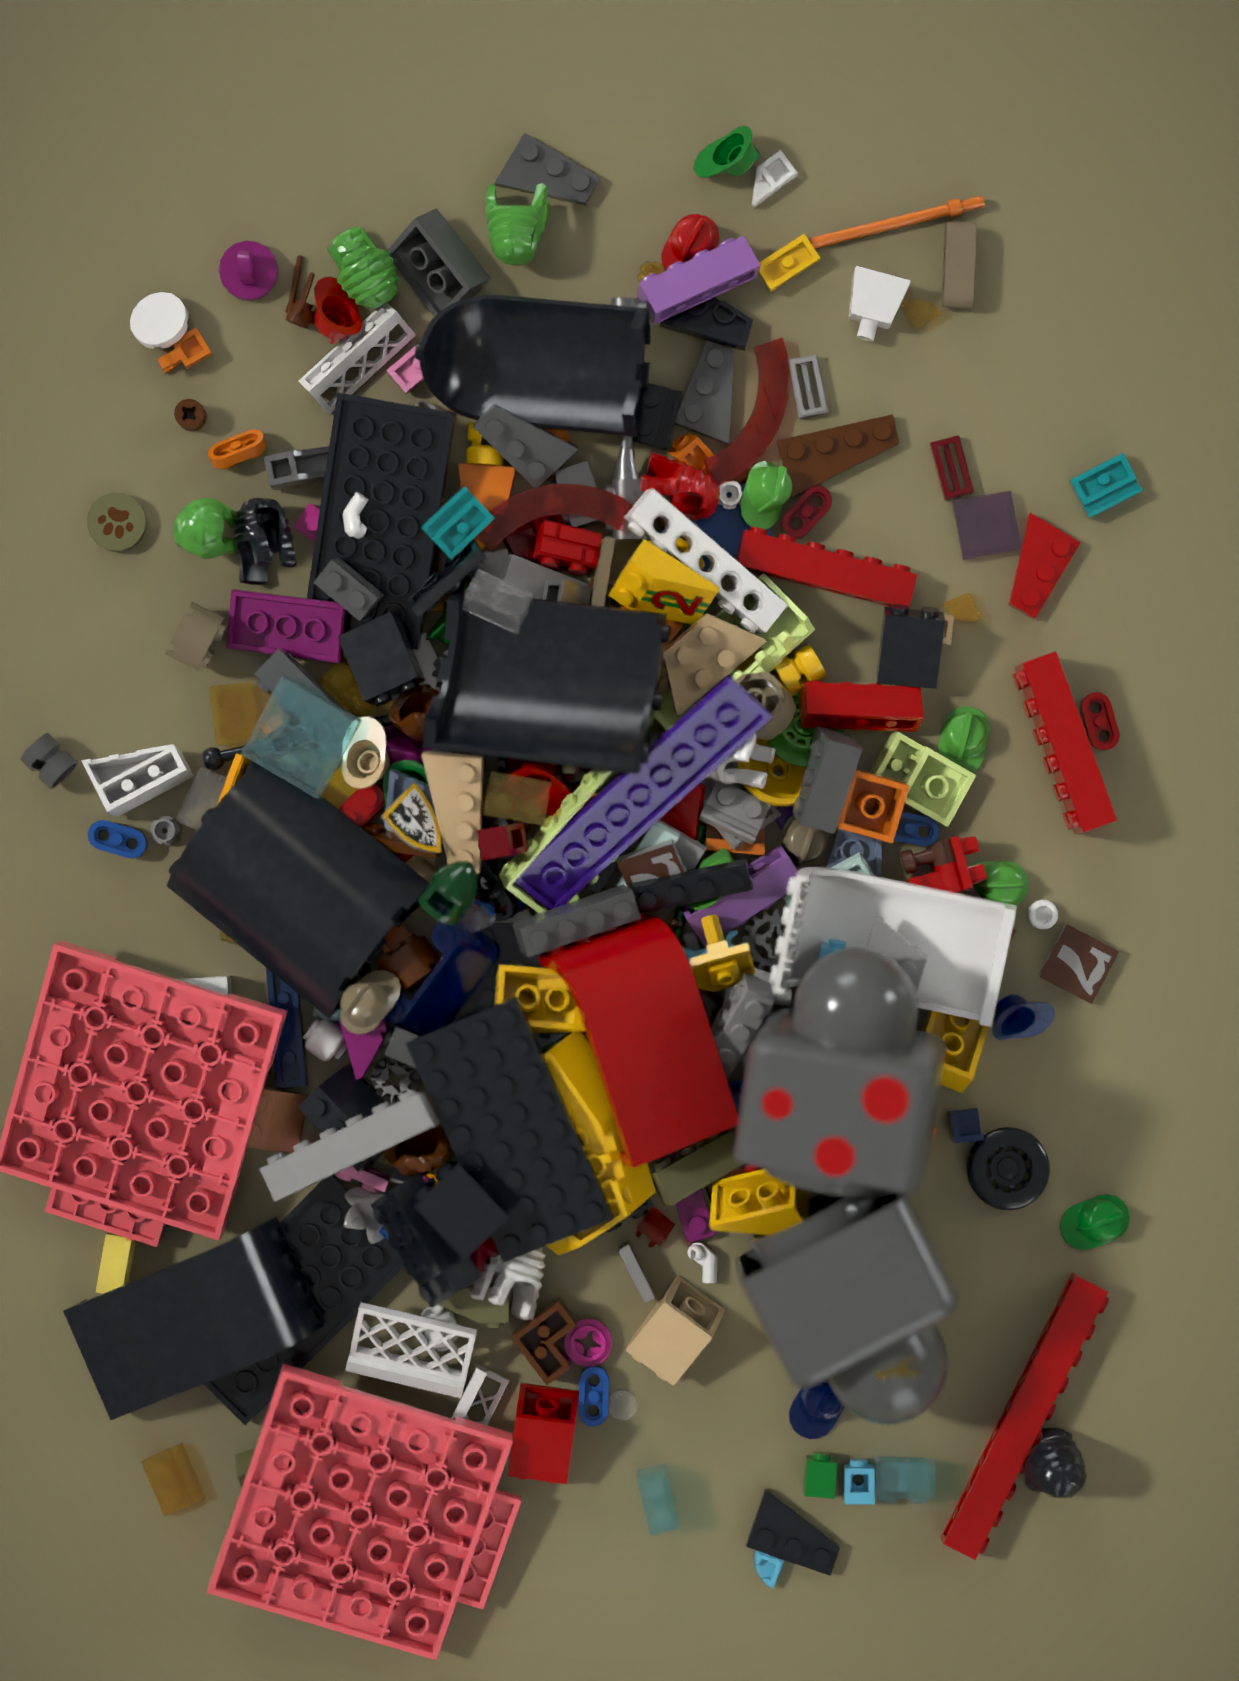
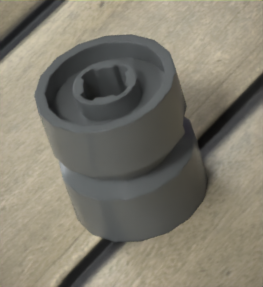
[21,733,78,789]

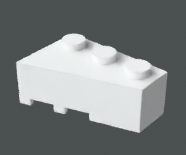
[81,744,194,818]

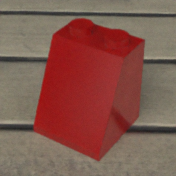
[508,1383,579,1484]

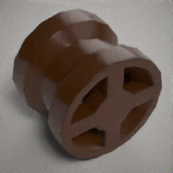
[174,399,207,432]

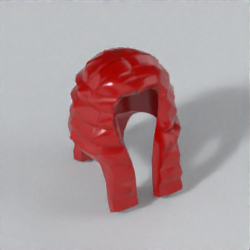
[637,452,720,521]

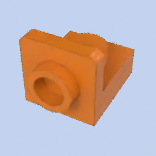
[668,432,719,474]

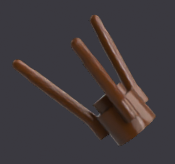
[285,255,317,329]

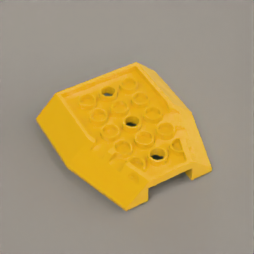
[439,1032,656,1255]

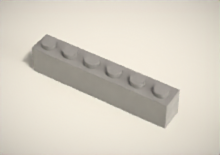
[260,1089,441,1202]

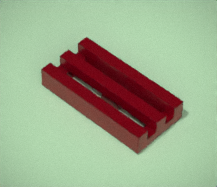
[930,435,974,501]

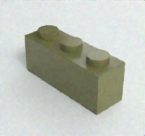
[650,1131,745,1205]

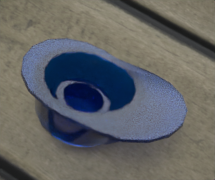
[992,994,1055,1040]
[789,1379,845,1439]

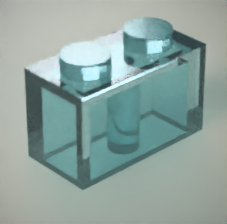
[873,1456,936,1504]
[636,1463,679,1535]

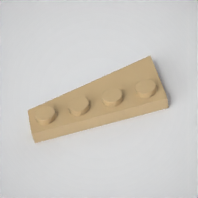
[422,751,484,874]

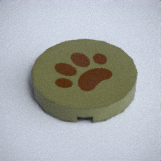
[87,492,147,552]

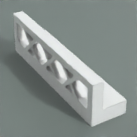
[299,303,416,415]
[451,1364,510,1425]

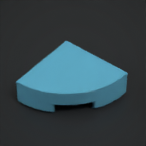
[754,1550,784,1589]

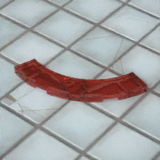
[703,337,789,486]
[475,484,634,551]

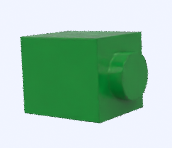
[803,1451,837,1499]

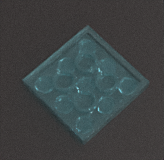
[241,675,362,799]

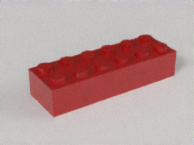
[1013,651,1117,834]

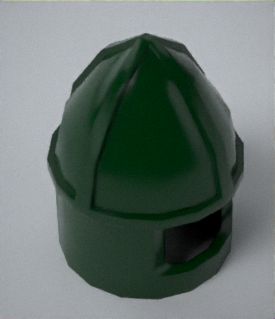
[419,861,477,925]

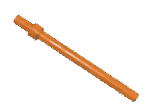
[810,195,985,249]

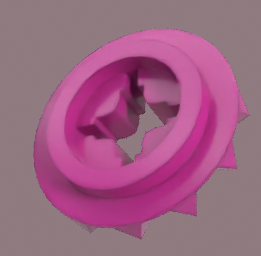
[564,1319,612,1367]

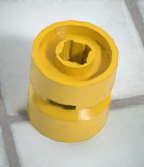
[465,422,504,466]
[774,643,827,696]

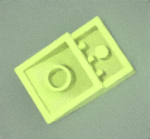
[870,731,976,827]

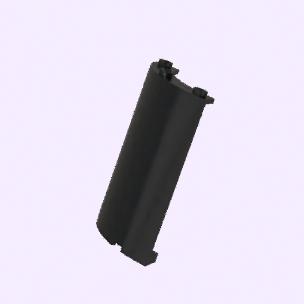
[423,589,671,774]
[166,753,429,1019]

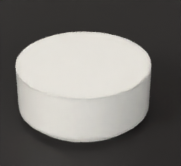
[1027,900,1058,929]

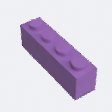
[637,236,761,325]
[680,845,798,947]

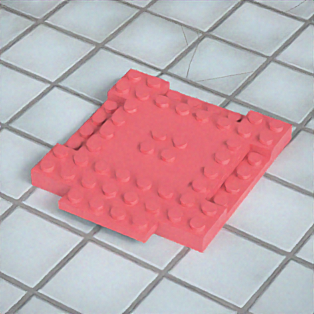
[0,940,287,1247]
[207,1363,522,1660]

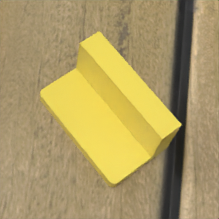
[95,1233,136,1294]

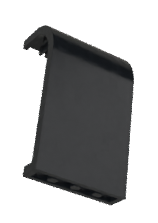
[63,1217,324,1420]

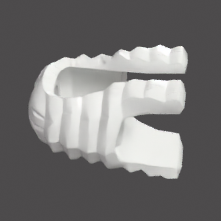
[706,733,776,789]
[470,1247,546,1320]

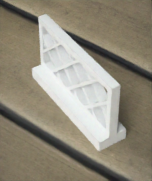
[345,1302,477,1398]

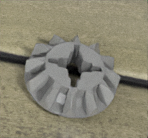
[371,1057,419,1104]

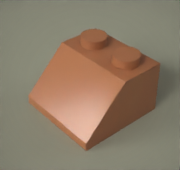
[247,1086,309,1153]

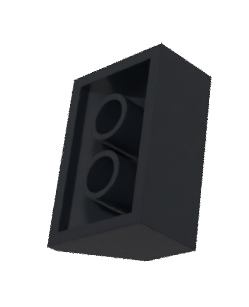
[298,1064,385,1172]

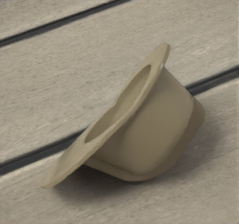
[777,814,829,871]
[340,970,401,1035]

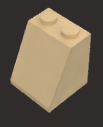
[625,1275,725,1386]

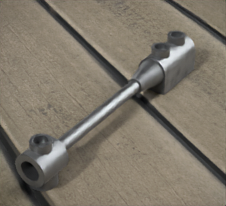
[606,298,648,539]

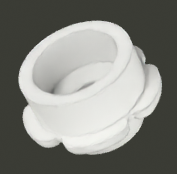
[718,481,743,510]

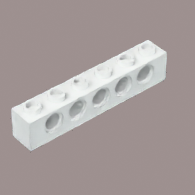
[624,489,788,634]

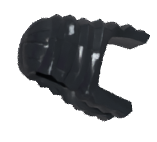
[234,497,296,585]
[1025,1428,1087,1498]

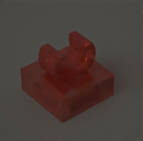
[636,1207,675,1248]

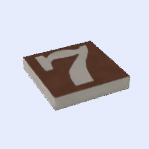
[616,839,687,888]
[1038,924,1119,1004]

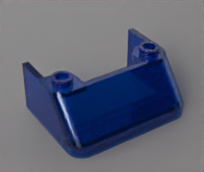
[384,899,497,1035]

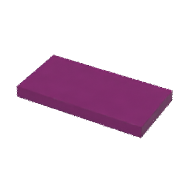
[226,589,347,663]

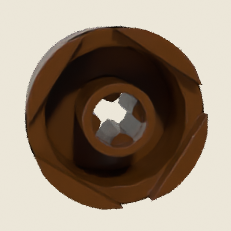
[376,933,446,1000]

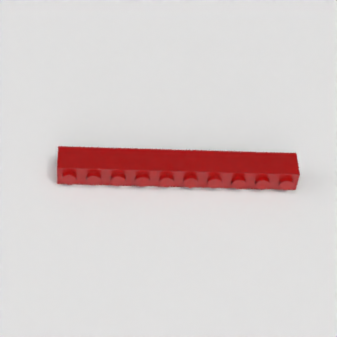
[940,1273,1109,1560]

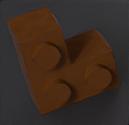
[511,1297,577,1385]

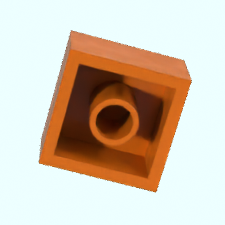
[836,769,910,843]

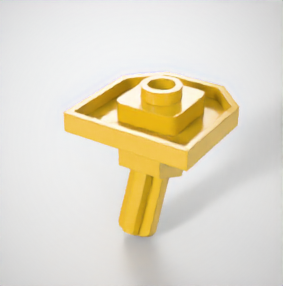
[689,914,755,992]

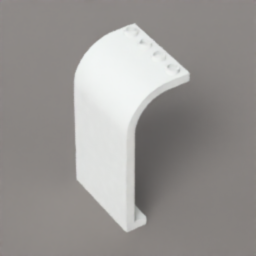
[769,867,1017,1027]

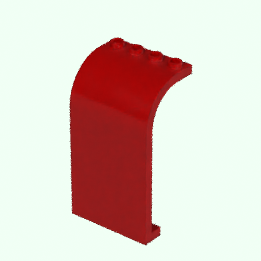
[538,914,739,1168]

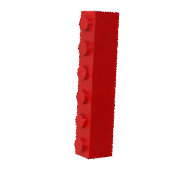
[735,527,917,607]

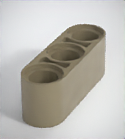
[941,222,977,308]

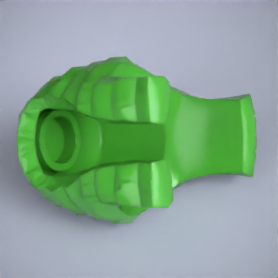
[485,183,550,266]
[327,226,399,309]
[173,497,237,559]

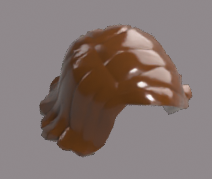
[389,684,440,741]
[384,1124,452,1177]

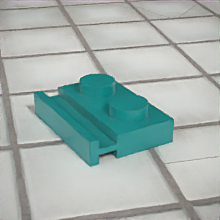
[1069,453,1143,519]
[420,486,495,560]

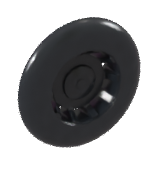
[967,1127,1050,1210]

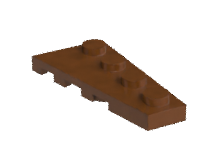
[777,414,899,499]

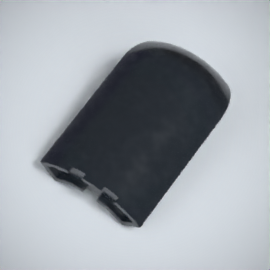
[415,295,651,437]

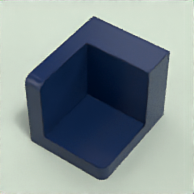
[947,1108,984,1144]

